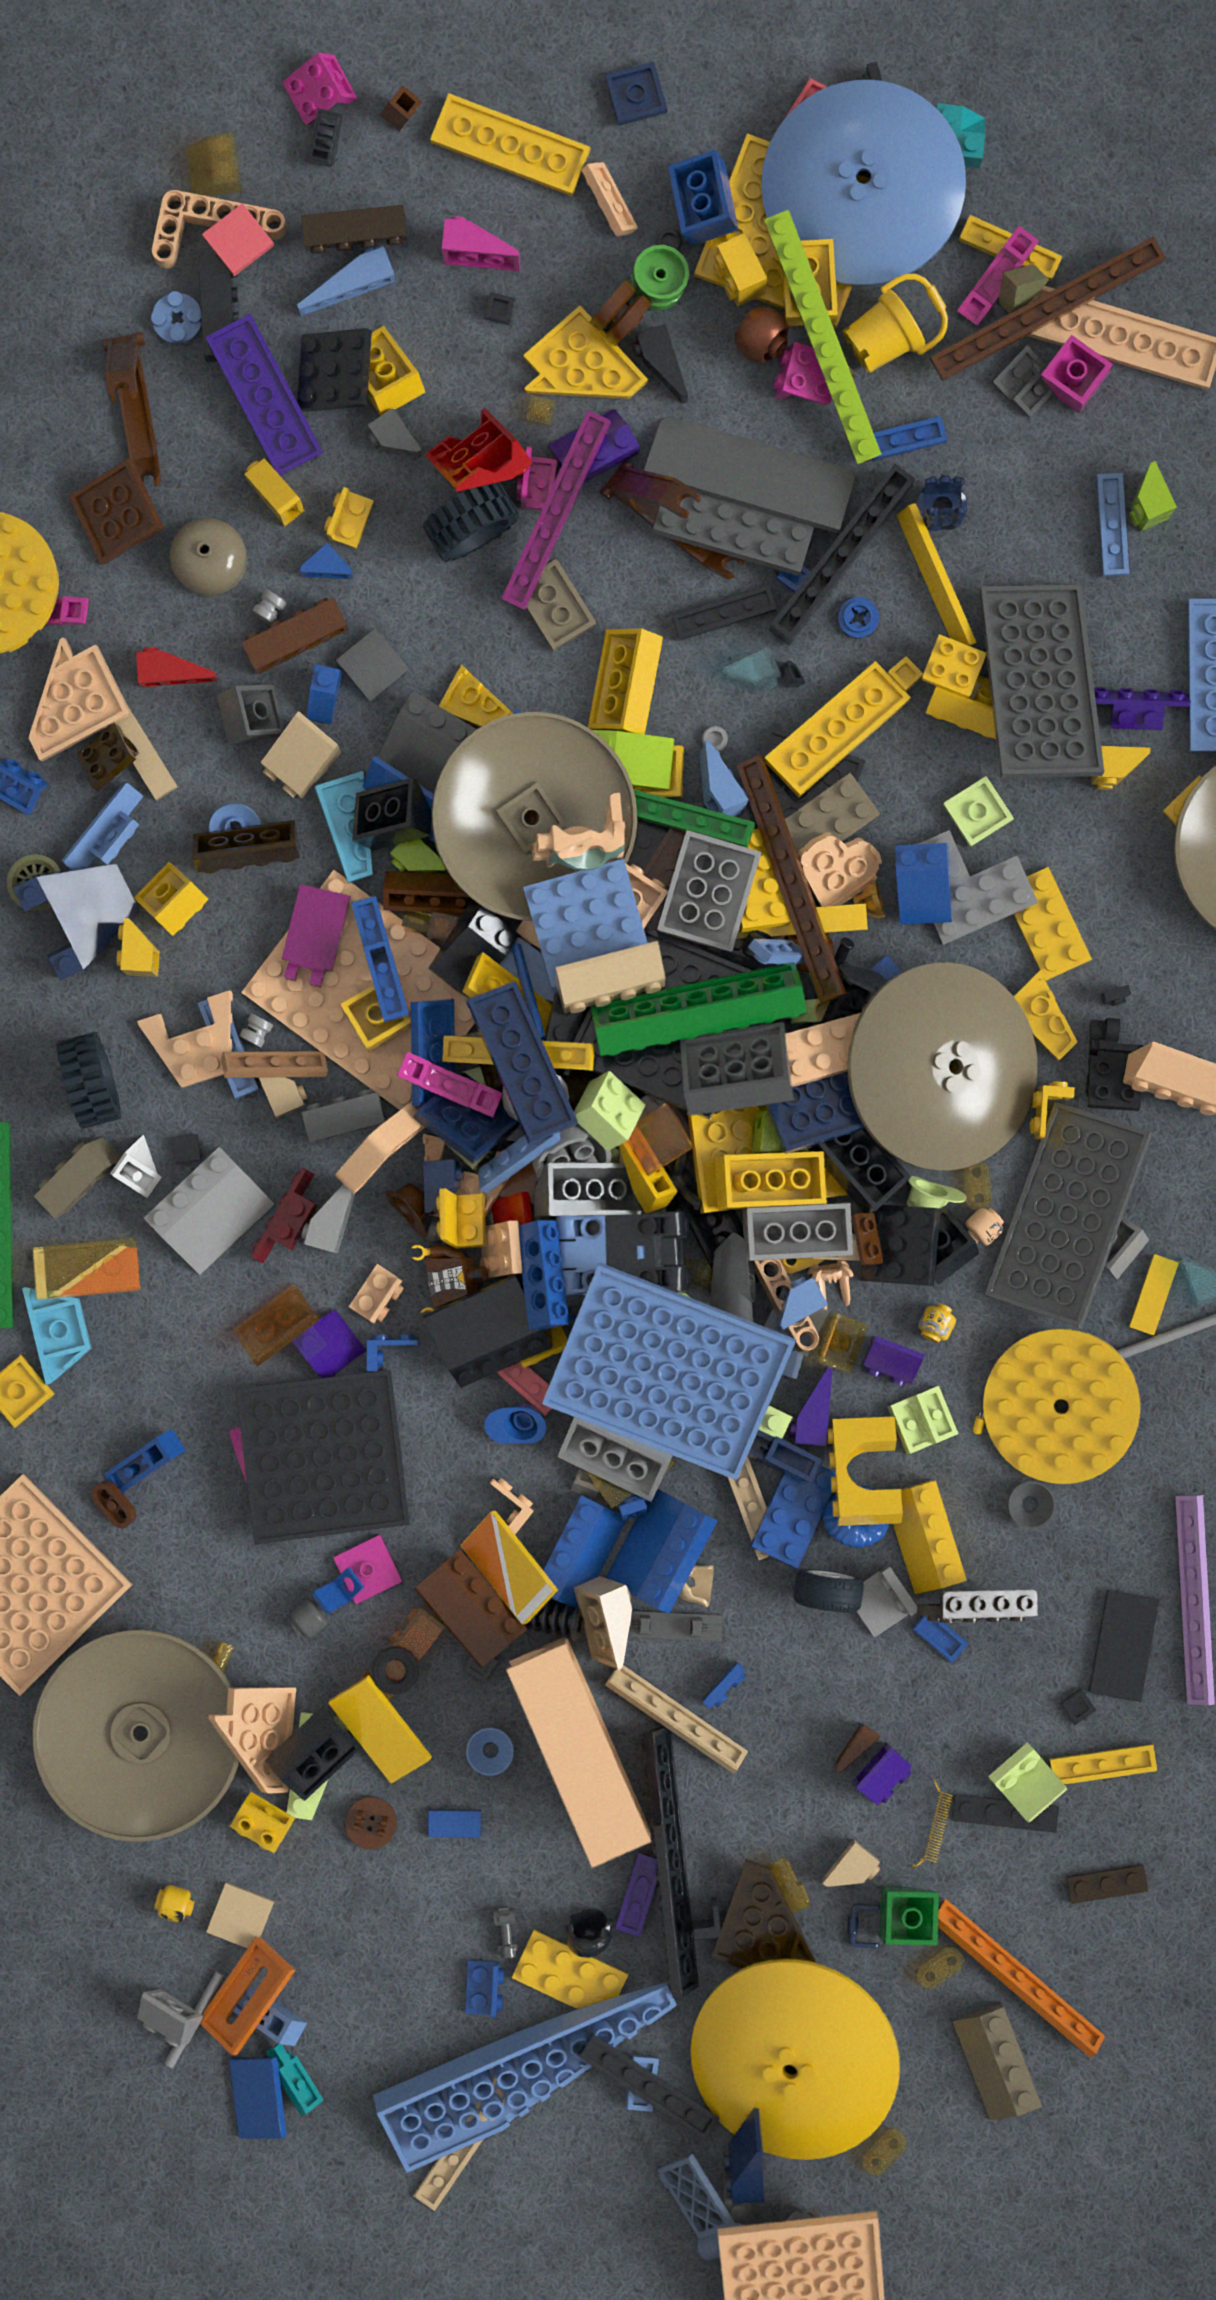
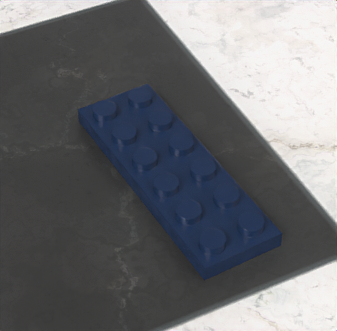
[466,981,578,1144]

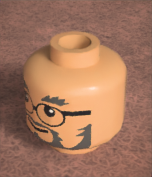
[965,1207,1004,1246]

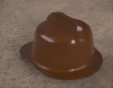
[385,1184,427,1238]

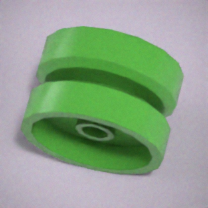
[629,245,689,311]

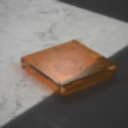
[629,1103,693,1175]

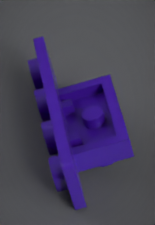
[1094,687,1191,730]

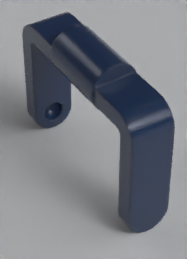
[847,1904,881,1948]

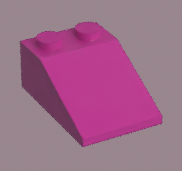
[442,216,520,271]

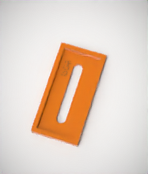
[200,1937,296,2055]

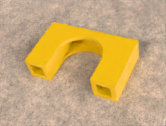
[827,1417,903,1526]

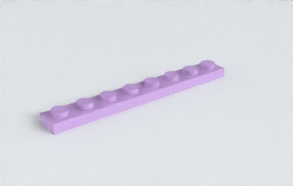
[1175,1495,1215,1705]

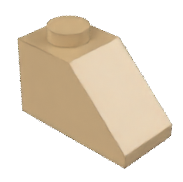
[259,1077,308,1118]
[821,1839,880,1887]

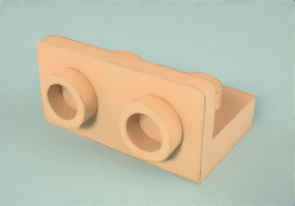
[349,1264,404,1324]

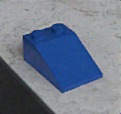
[895,843,952,925]

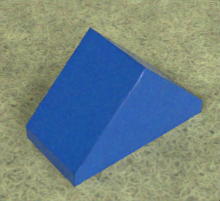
[300,543,353,579]

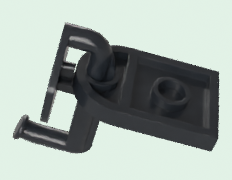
[820,937,888,1024]

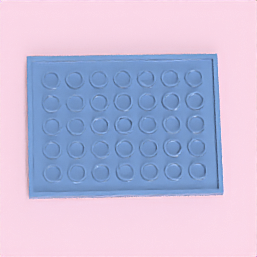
[542,1262,796,1480]

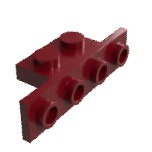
[251,1167,318,1264]

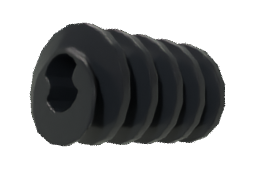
[526,1600,584,1641]

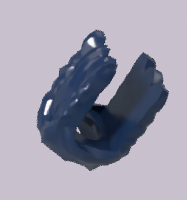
[916,474,967,531]

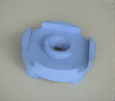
[151,291,202,344]

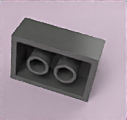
[301,1089,387,1145]

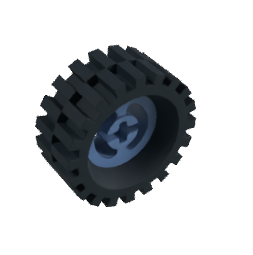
[422,482,519,562]
[56,1032,121,1129]

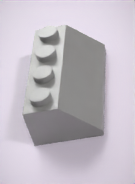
[742,1203,853,1261]
[558,1417,673,1502]

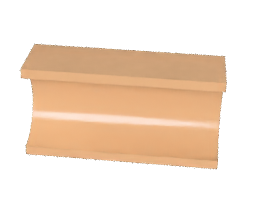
[507,1637,651,1867]

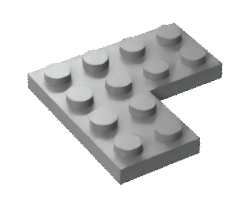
[919,830,1038,945]

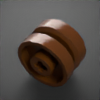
[590,279,653,346]

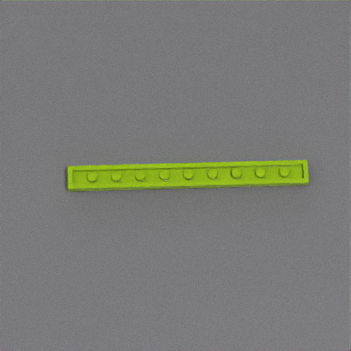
[764,209,882,464]

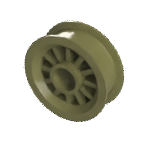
[7,854,61,911]

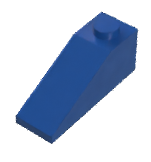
[104,1429,186,1493]

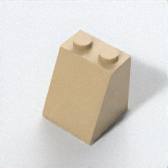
[261,711,341,799]

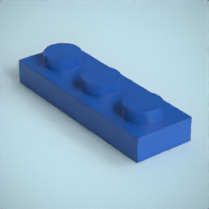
[872,416,947,461]

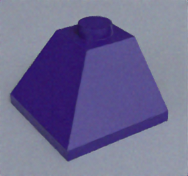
[292,1309,366,1378]

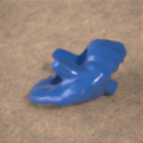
[823,1486,889,1548]

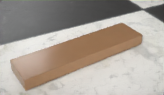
[221,1051,328,1078]

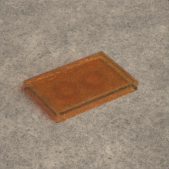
[233,1283,320,1367]

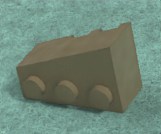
[34,1137,121,1219]

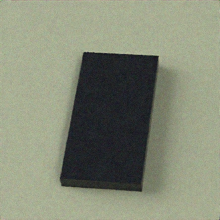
[1089,1589,1159,1702]

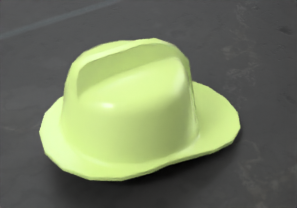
[907,1176,966,1208]

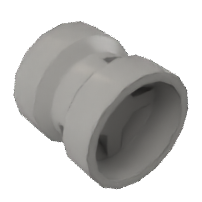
[252,590,287,624]
[239,1013,273,1048]

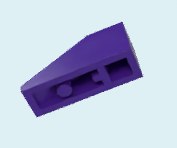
[790,1367,833,1446]

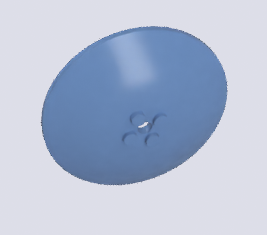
[762,80,966,286]

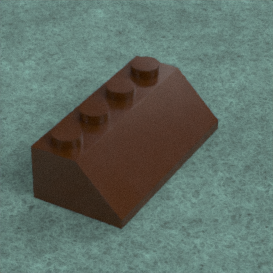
[414,1549,527,1668]

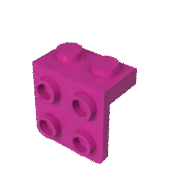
[773,342,832,406]
[516,447,557,511]

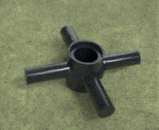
[657,1150,702,1212]

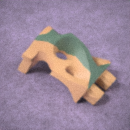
[532,793,625,870]

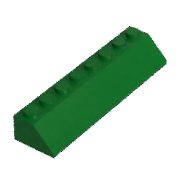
[591,962,807,1056]

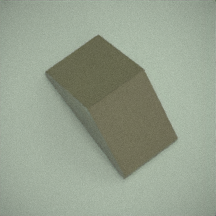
[998,264,1049,314]

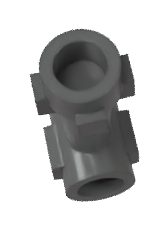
[493,1906,518,1958]

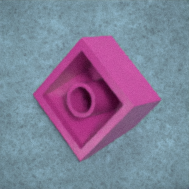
[1041,335,1113,413]

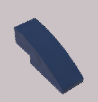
[747,1429,822,1483]

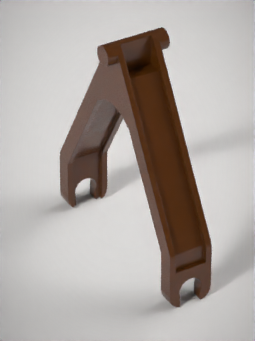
[103,332,161,487]
[600,460,744,579]

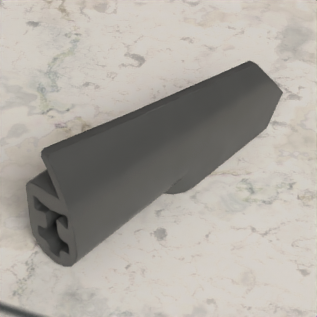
[710,1232,756,1322]

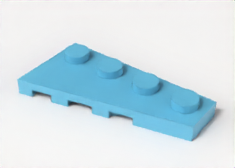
[314,771,373,883]

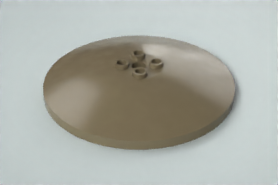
[33,1629,239,1842]

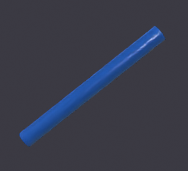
[512,944,546,1040]

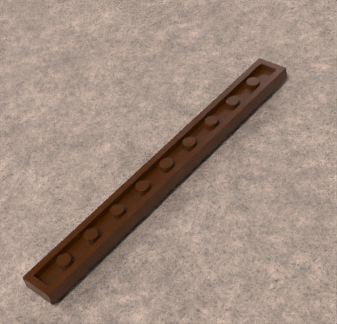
[930,236,1166,381]
[737,755,846,1004]

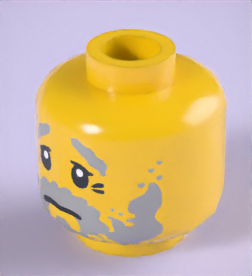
[918,1303,956,1344]

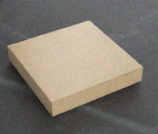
[207,1882,274,1949]

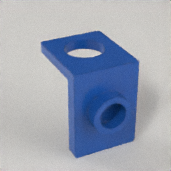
[312,1567,364,1614]

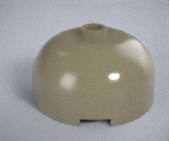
[169,518,247,597]

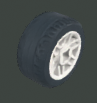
[793,1569,864,1613]

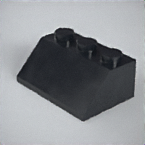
[352,777,432,851]
[265,1706,362,1801]

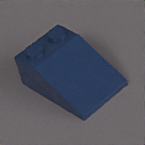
[724,2108,764,2204]

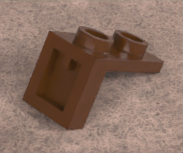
[851,1213,883,1265]

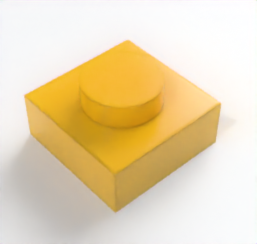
[888,656,923,692]

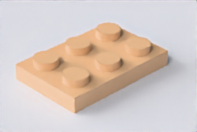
[480,1221,522,1278]

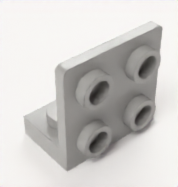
[857,1565,917,1637]

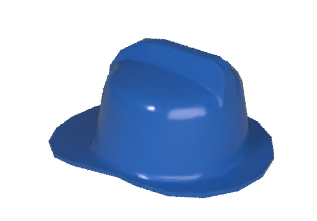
[484,1403,547,1444]

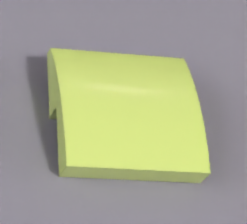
[887,1386,958,1454]

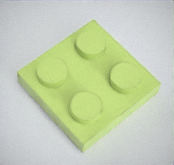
[942,776,1014,847]

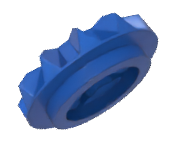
[838,597,879,639]

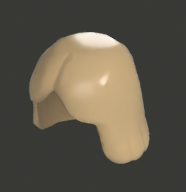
[678,1565,714,1607]

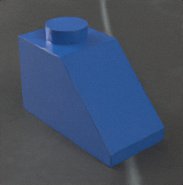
[307,664,342,725]

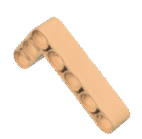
[152,190,287,269]
[335,1102,426,1194]
[753,1259,819,1353]

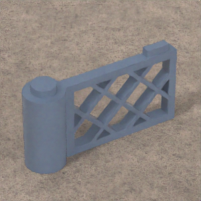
[657,2154,744,2261]

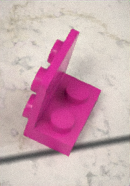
[283,53,357,125]

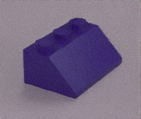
[548,409,640,484]

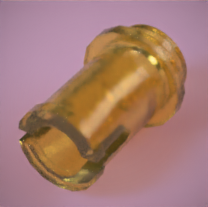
[212,1641,235,1672]

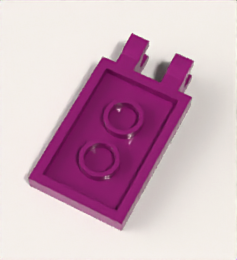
[282,884,351,988]

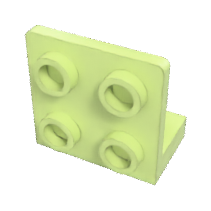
[988,1742,1067,1822]

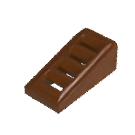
[834,1723,880,1772]

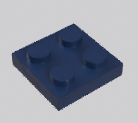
[605,62,667,126]

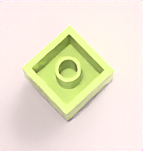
[574,1071,645,1151]

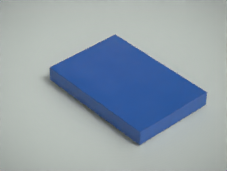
[229,2057,287,2139]

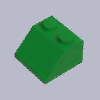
[880,1886,939,1945]

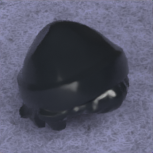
[565,1908,613,1958]

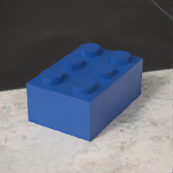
[668,149,739,247]

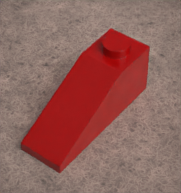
[136,647,218,687]

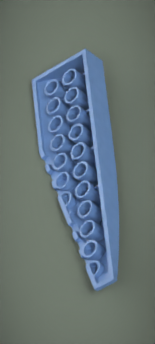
[373,1982,677,2173]

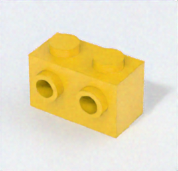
[230,1792,295,1853]

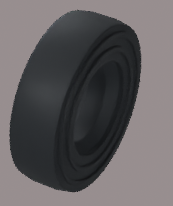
[371,1647,419,1695]

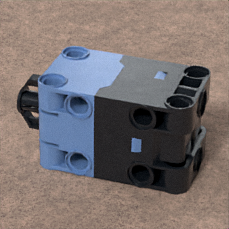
[556,1212,691,1295]

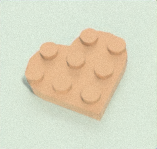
[797,833,882,907]

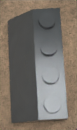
[534,1163,641,1217]

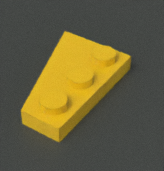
[439,664,513,728]
[1014,970,1077,1061]

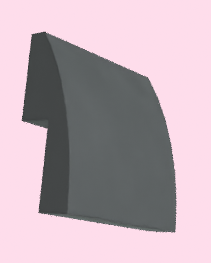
[990,345,1053,418]
[335,627,409,701]

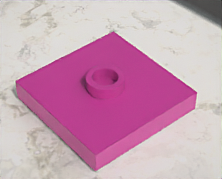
[333,1535,403,1604]

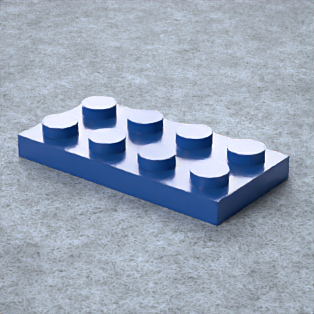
[410,999,455,1107]
[749,1465,835,1569]

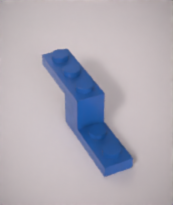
[351,896,410,1023]

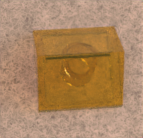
[814,1312,869,1374]

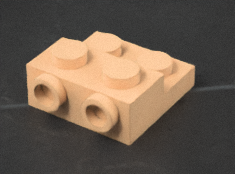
[625,863,668,929]

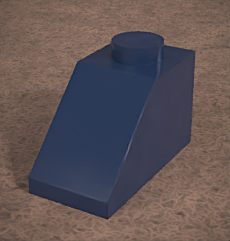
[423,1159,464,1215]

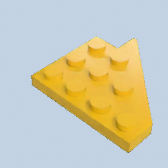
[523,305,648,399]

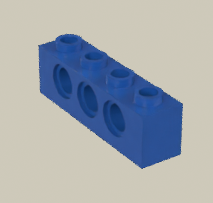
[518,1220,569,1330]

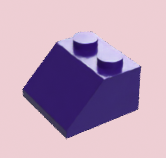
[862,1336,925,1387]
[852,1743,912,1805]

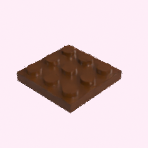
[69,459,164,564]

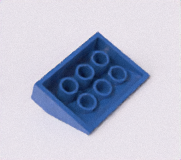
[606,1488,718,1614]

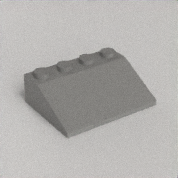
[657,830,761,952]
[144,1147,275,1275]

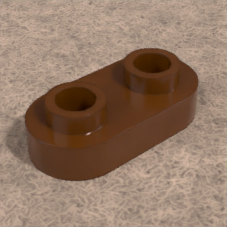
[91,1480,136,1528]

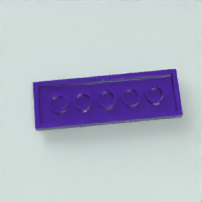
[205,313,323,476]

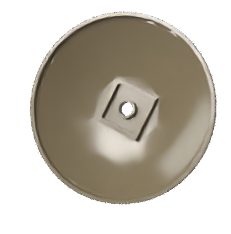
[432,712,637,921]
[848,963,1037,1171]

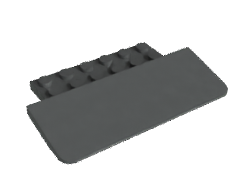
[644,417,855,576]

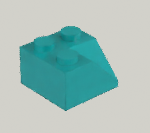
[936,103,985,168]

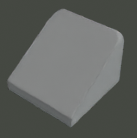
[571,1468,602,1499]

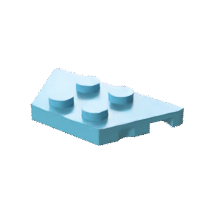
[22,1287,92,1385]

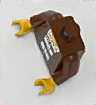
[411,1244,488,1323]

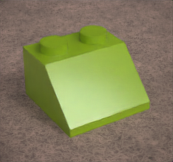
[1129,461,1177,531]

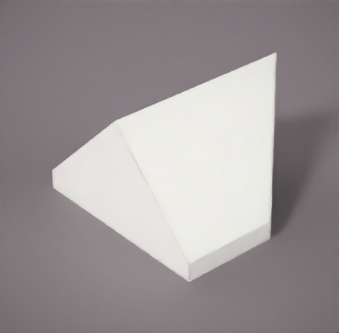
[110,1135,162,1198]

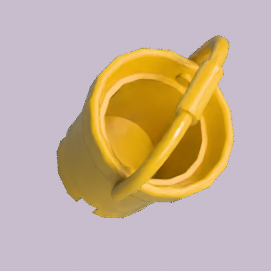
[842,274,948,373]

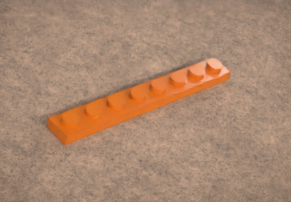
[938,1899,1105,2058]

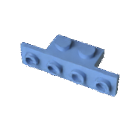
[62,782,144,869]

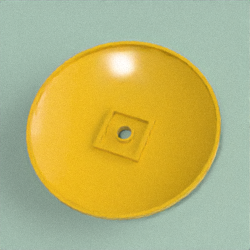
[691,1959,900,2160]

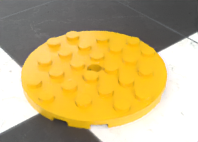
[0,512,59,654]
[983,1328,1141,1484]

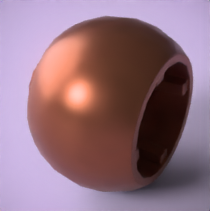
[734,306,789,363]

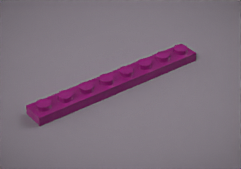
[501,410,611,610]

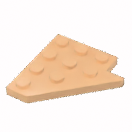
[29,637,131,762]
[208,1687,296,1793]

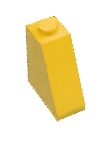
[244,458,304,527]

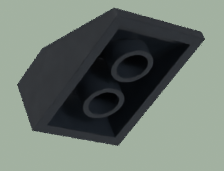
[428,905,519,998]

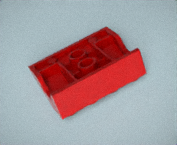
[424,408,533,492]

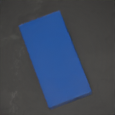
[912,1616,969,1663]
[428,1810,481,1838]

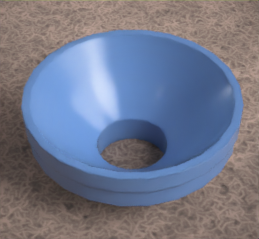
[466,1728,514,1776]

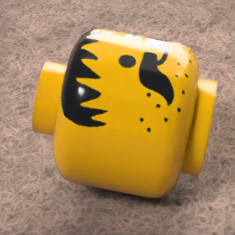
[154,1885,195,1923]

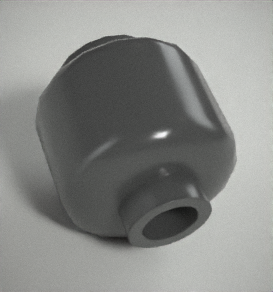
[289,1599,328,1638]

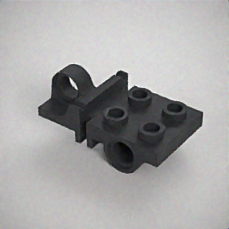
[1086,1018,1144,1111]

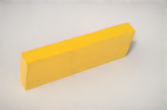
[1129,1254,1179,1336]

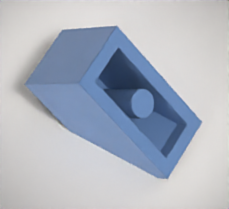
[777,1277,828,1332]

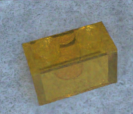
[186,133,243,196]

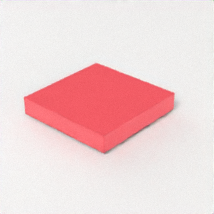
[202,203,274,276]

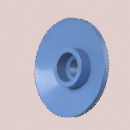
[209,803,261,832]

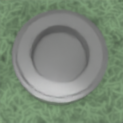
[702,726,728,752]

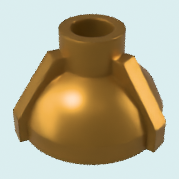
[853,880,885,919]

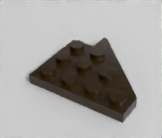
[711,1859,816,1969]

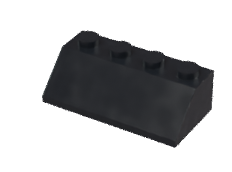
[808,1129,911,1213]

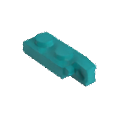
[266,2044,323,2117]

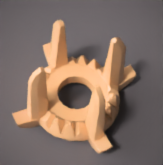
[808,1260,854,1310]

